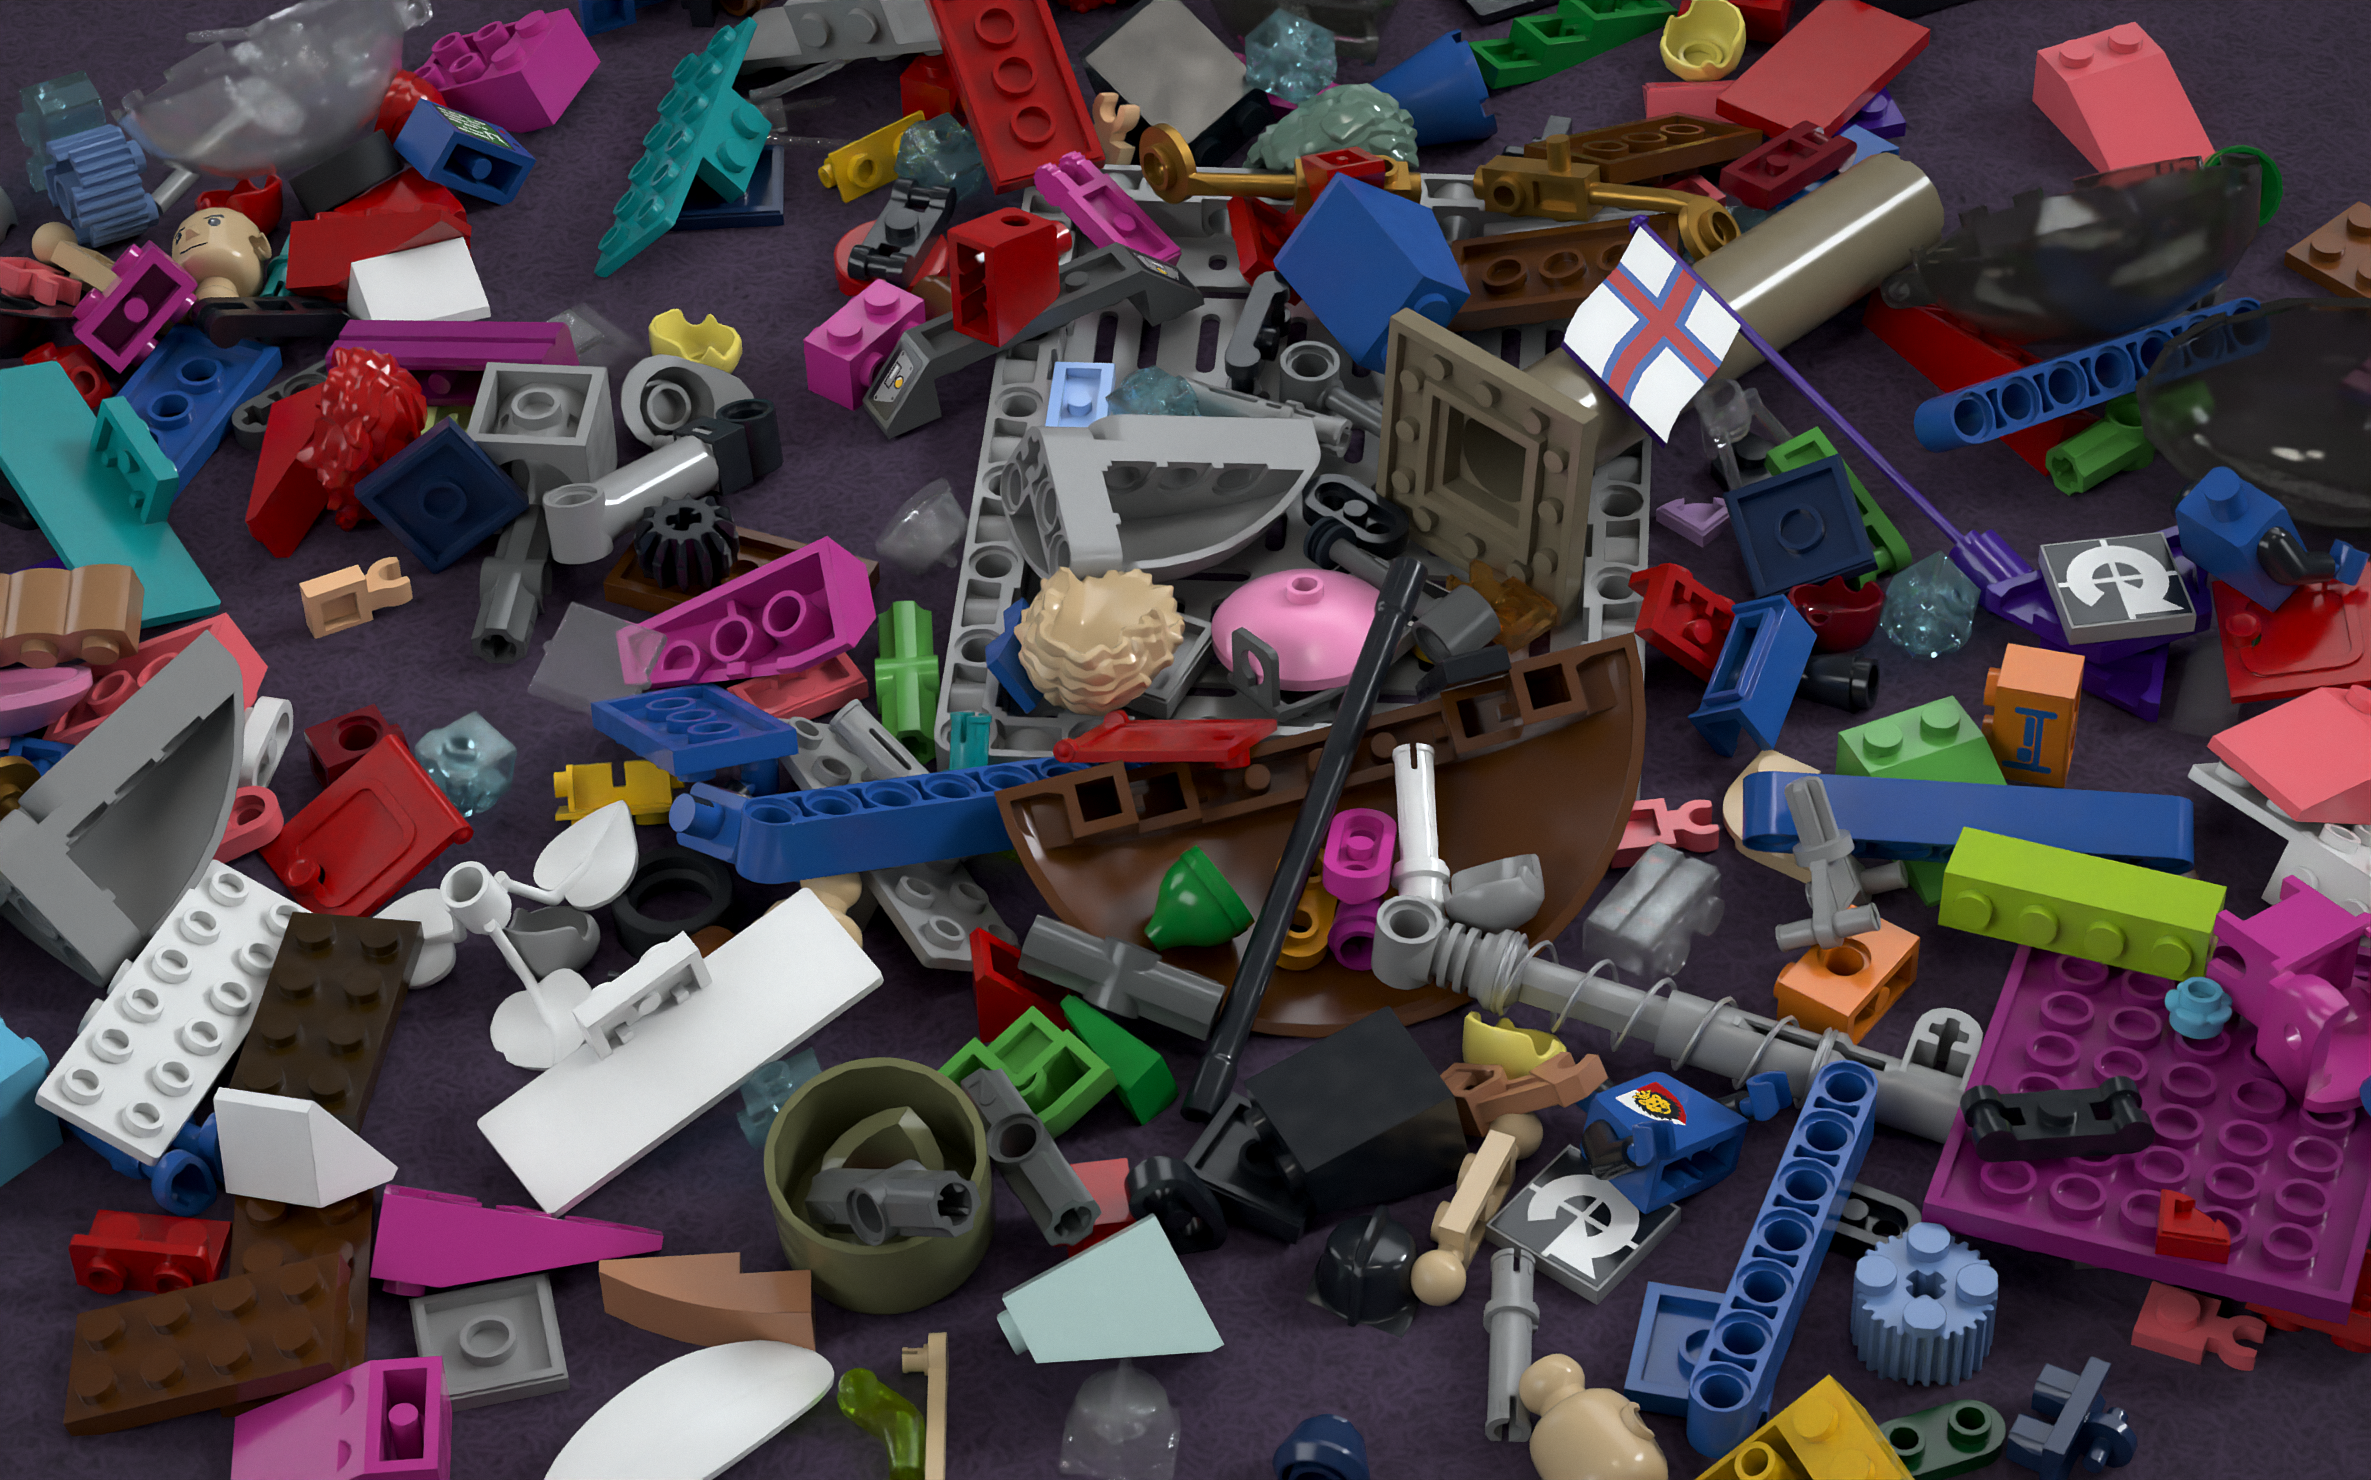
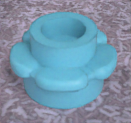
[2165,977,2233,1039]

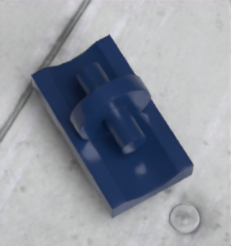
[2006,1356,2138,1480]

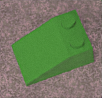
[1835,695,2007,908]

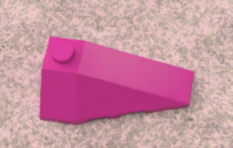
[617,536,876,689]
[370,1184,664,1297]

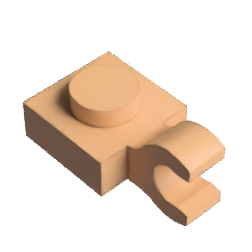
[299,557,413,639]

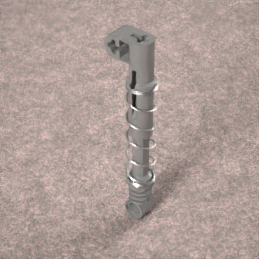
[1371,895,1983,1145]

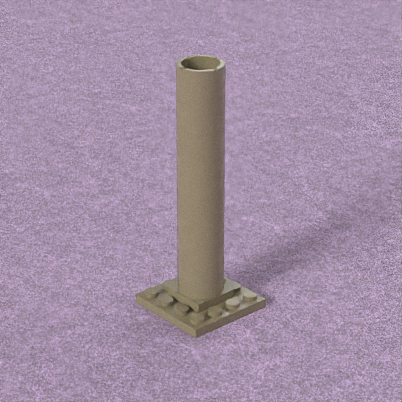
[1376,152,1944,627]

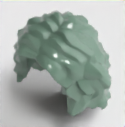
[1242,83,1419,172]

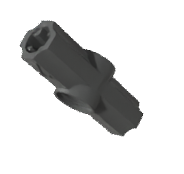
[471,504,553,664]
[1017,914,1227,1041]
[961,1068,1102,1246]
[804,1159,982,1246]

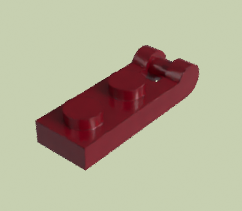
[1718,120,1857,211]

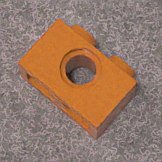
[1773,904,1920,1045]

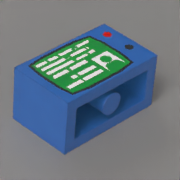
[393,98,537,206]

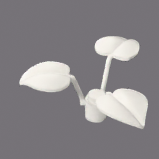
[373,800,639,1071]

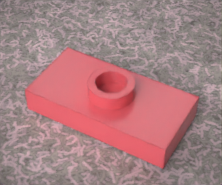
[727,652,869,720]

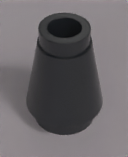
[1794,651,1880,714]

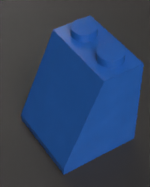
[1273,172,1471,375]

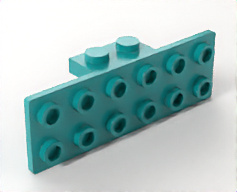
[594,17,773,277]
[0,361,221,629]

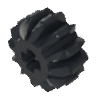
[633,492,740,594]

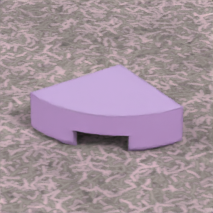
[1656,497,1732,548]

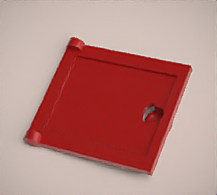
[2211,562,2371,705]
[1053,709,1277,769]
[257,734,474,917]

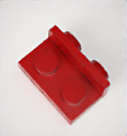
[1628,563,1735,684]
[68,1209,233,1295]

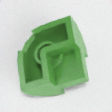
[938,1005,1118,1139]

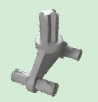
[1775,776,1908,953]

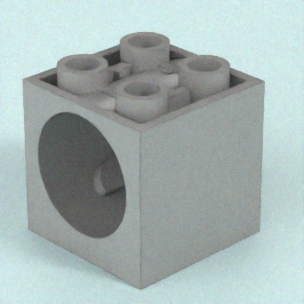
[466,362,619,534]

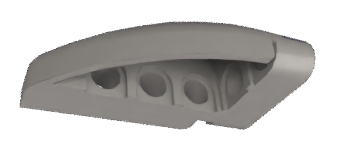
[1000,414,1321,585]
[0,629,245,988]

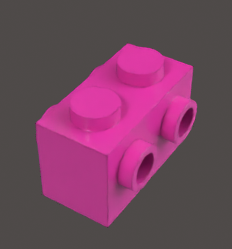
[72,239,198,373]
[804,278,926,411]

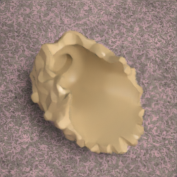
[1014,567,1185,716]

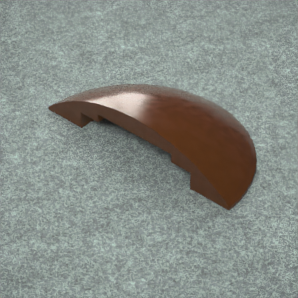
[994,632,1646,1039]

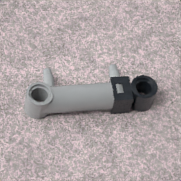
[542,398,784,564]

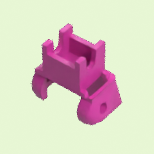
[2206,875,2371,1114]

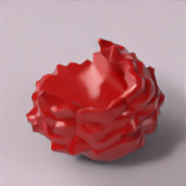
[296,347,428,533]

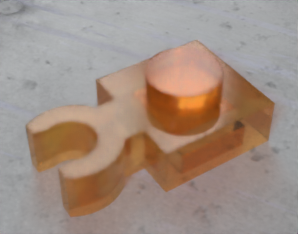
[1446,559,1557,654]

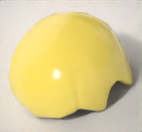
[1659,0,1746,81]
[648,309,742,374]
[1462,1011,1567,1080]

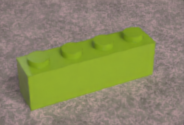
[1938,826,2227,982]

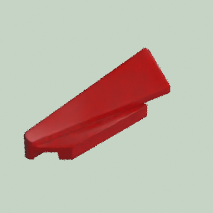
[1861,286,2101,477]

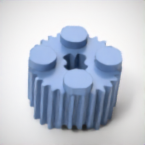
[42,124,159,249]
[1850,1222,1998,1386]

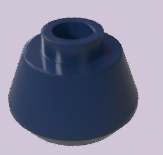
[1272,1414,1370,1480]

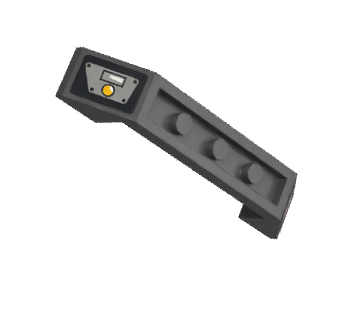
[862,242,1205,439]

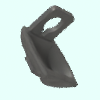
[1227,627,1347,723]

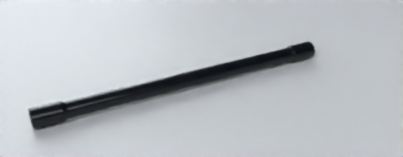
[1180,556,1428,1126]

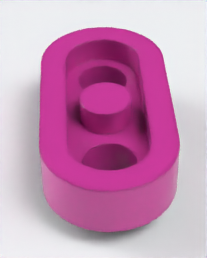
[1322,808,1397,905]

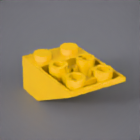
[1695,1374,1915,1480]

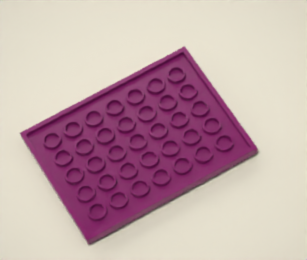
[1921,920,2371,1325]

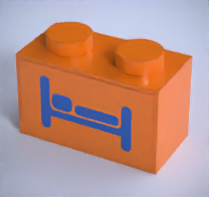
[1981,643,2085,788]

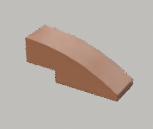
[599,1252,816,1352]

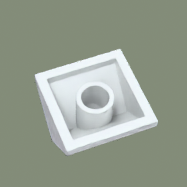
[347,237,491,321]
[213,1087,398,1208]

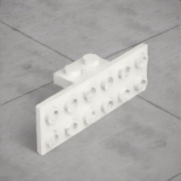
[2188,759,2371,948]
[35,860,312,1166]
[477,888,884,1219]

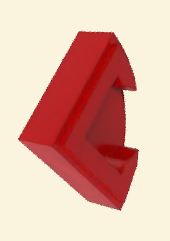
[2155,1189,2231,1264]

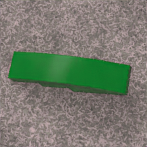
[1468,0,1678,89]

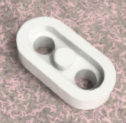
[237,696,293,789]

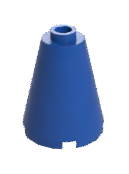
[1369,28,1498,148]

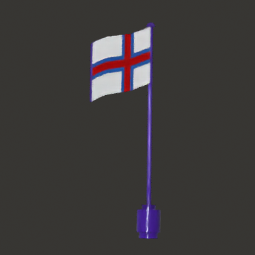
[1560,215,2035,621]

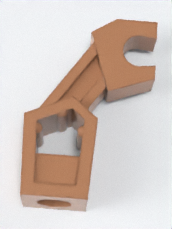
[1440,1052,1608,1137]

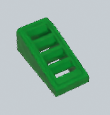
[1059,994,1179,1126]

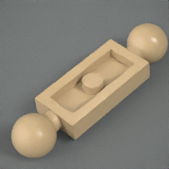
[32,222,191,336]
[1410,1111,1543,1306]

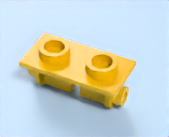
[818,110,938,203]
[554,759,685,826]

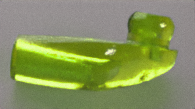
[837,1368,926,1480]

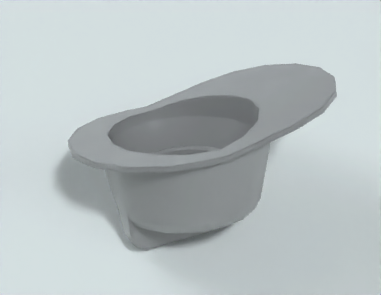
[620,354,754,447]

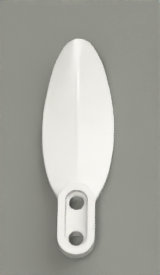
[544,1340,834,1480]

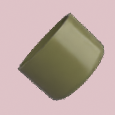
[764,1057,997,1315]

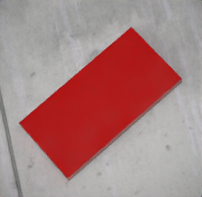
[924,0,1106,196]
[1715,0,1930,138]

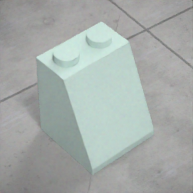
[997,1213,1224,1363]

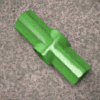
[2045,372,2213,497]
[875,601,940,765]

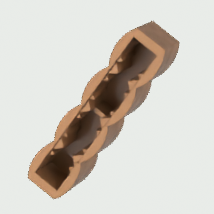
[0,564,145,669]

